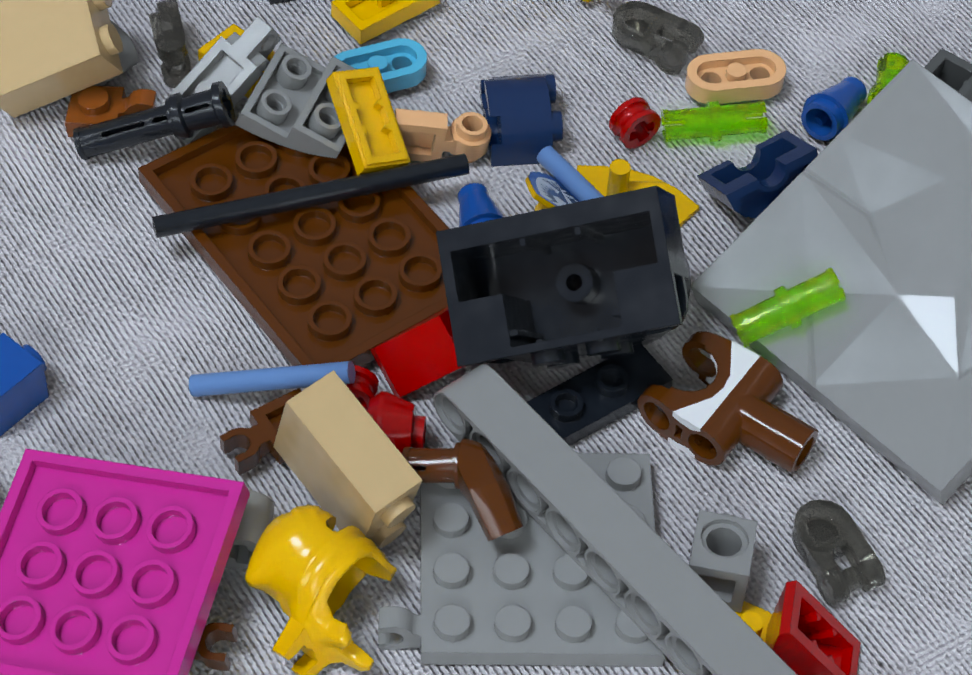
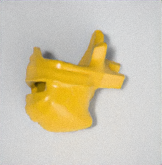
[245,505,397,675]

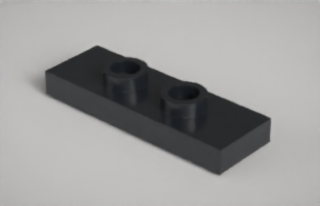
[527,344,673,446]

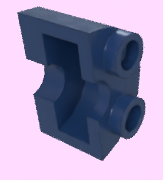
[479,73,563,167]
[697,130,818,218]

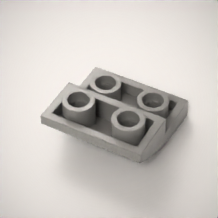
[235,43,355,158]

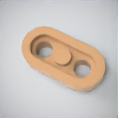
[685,49,786,105]

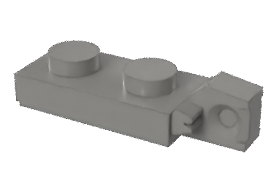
[160,17,281,144]

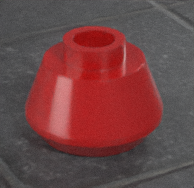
[367,391,426,454]

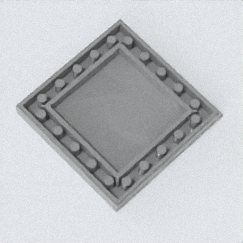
[691,59,972,505]

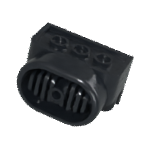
[436,186,691,369]

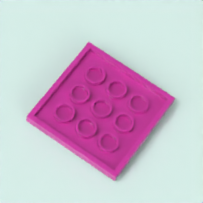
[0,449,250,675]

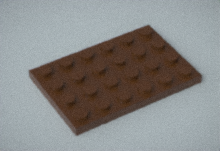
[138,120,449,367]

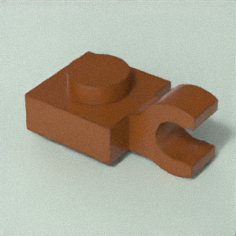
[65,86,157,137]

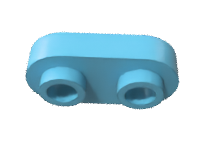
[334,38,427,93]

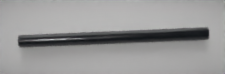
[152,154,469,238]

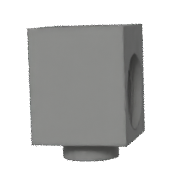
[689,510,758,613]

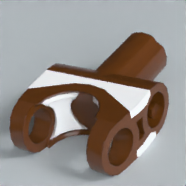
[637,331,818,473]

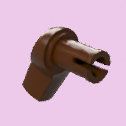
[402,438,523,542]

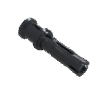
[73,81,235,160]

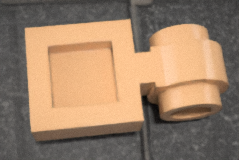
[395,108,492,163]

